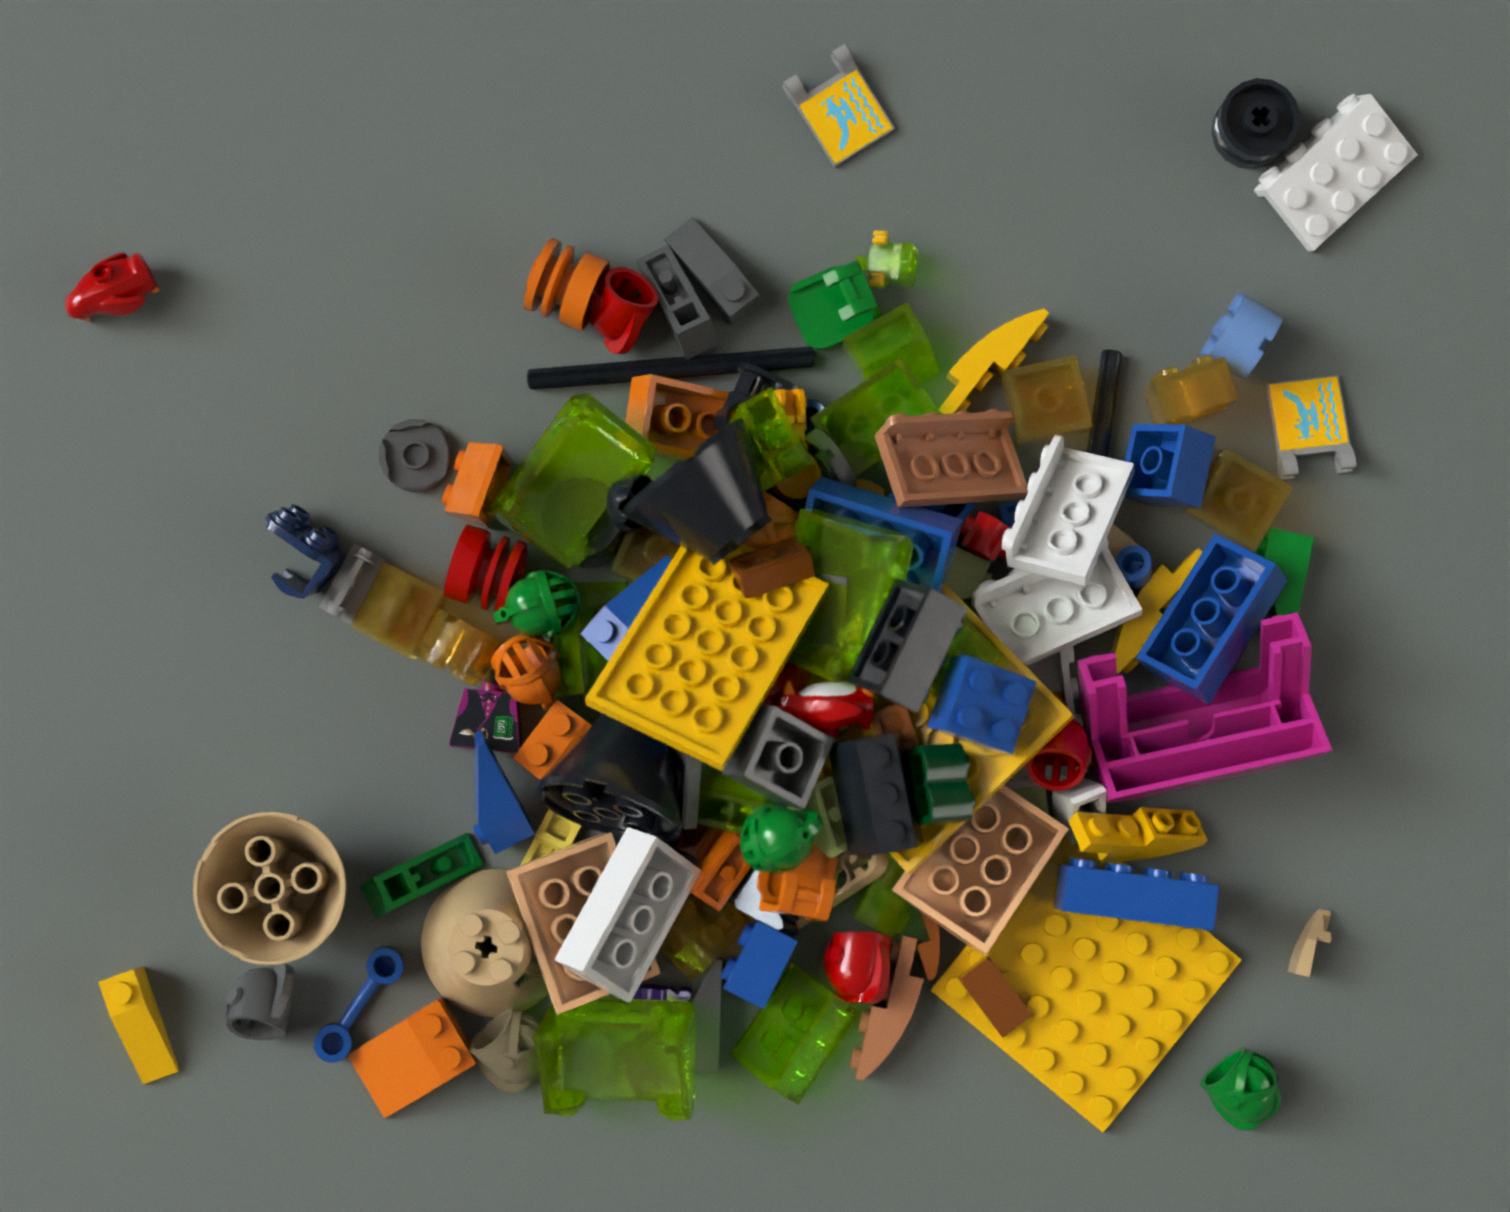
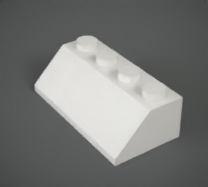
[554,827,702,1003]

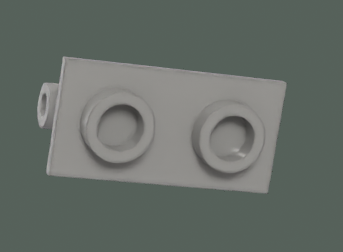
[319,544,386,625]

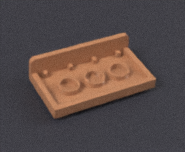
[874,409,1028,508]

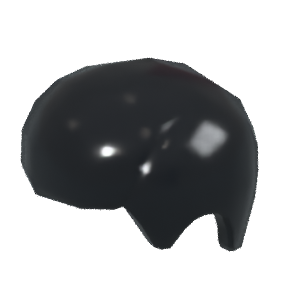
[606,474,653,533]

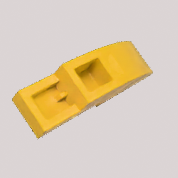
[937,308,1049,415]
[1111,548,1202,674]
[1068,807,1208,862]

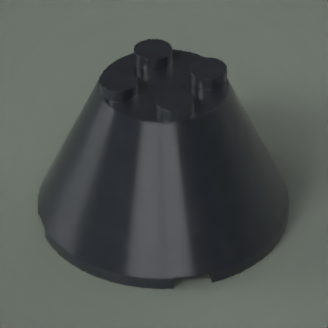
[622,418,772,566]
[535,714,682,843]

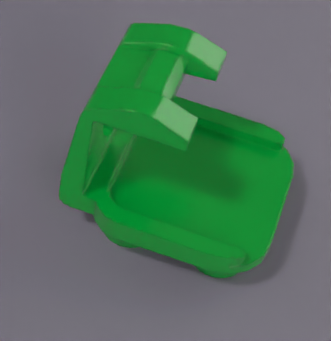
[788,260,882,350]

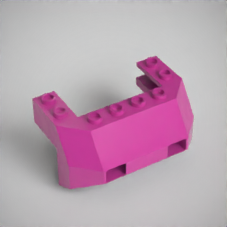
[1078,612,1333,803]

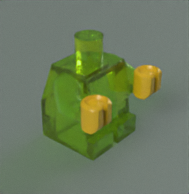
[855,230,918,289]

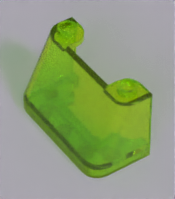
[487,393,658,568]
[787,508,913,683]
[534,998,696,1121]

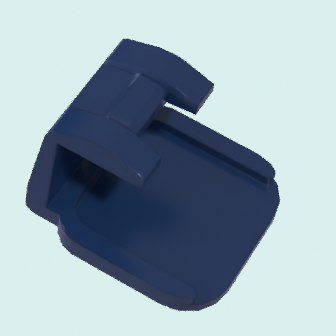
[265,504,346,599]

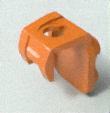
[757,844,838,922]

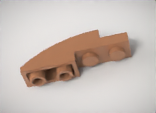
[849,934,924,1081]

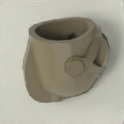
[469,1008,549,1093]

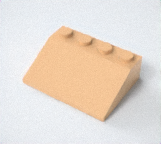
[892,785,1069,956]
[506,832,661,1014]

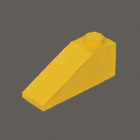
[98,966,180,1084]

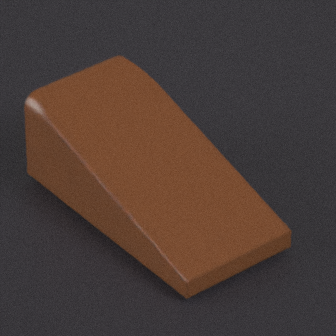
[957,955,1032,1038]

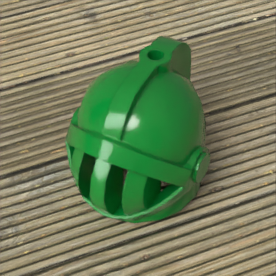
[493,570,581,639]
[740,803,824,874]
[1200,1047,1281,1130]

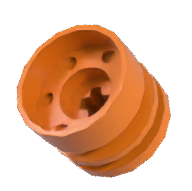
[523,238,610,332]

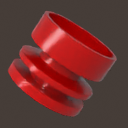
[444,524,528,612]

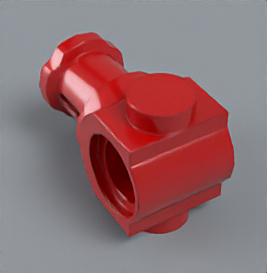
[959,511,1012,563]

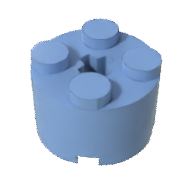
[1200,291,1283,379]

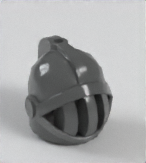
[224,963,295,1040]

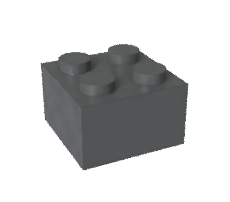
[722,705,834,809]

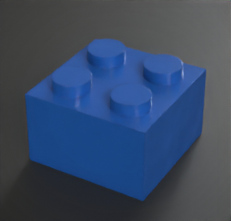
[1124,424,1216,508]
[927,655,1037,755]
[720,919,798,1009]

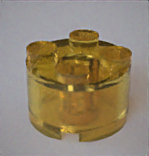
[417,608,503,687]

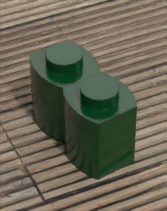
[907,743,975,826]

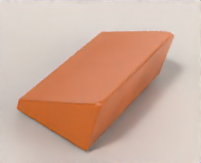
[690,825,752,912]

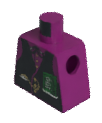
[449,668,522,753]

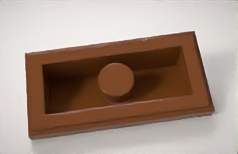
[728,536,815,599]

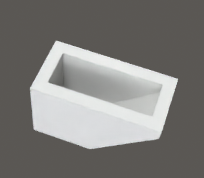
[1052,778,1107,845]

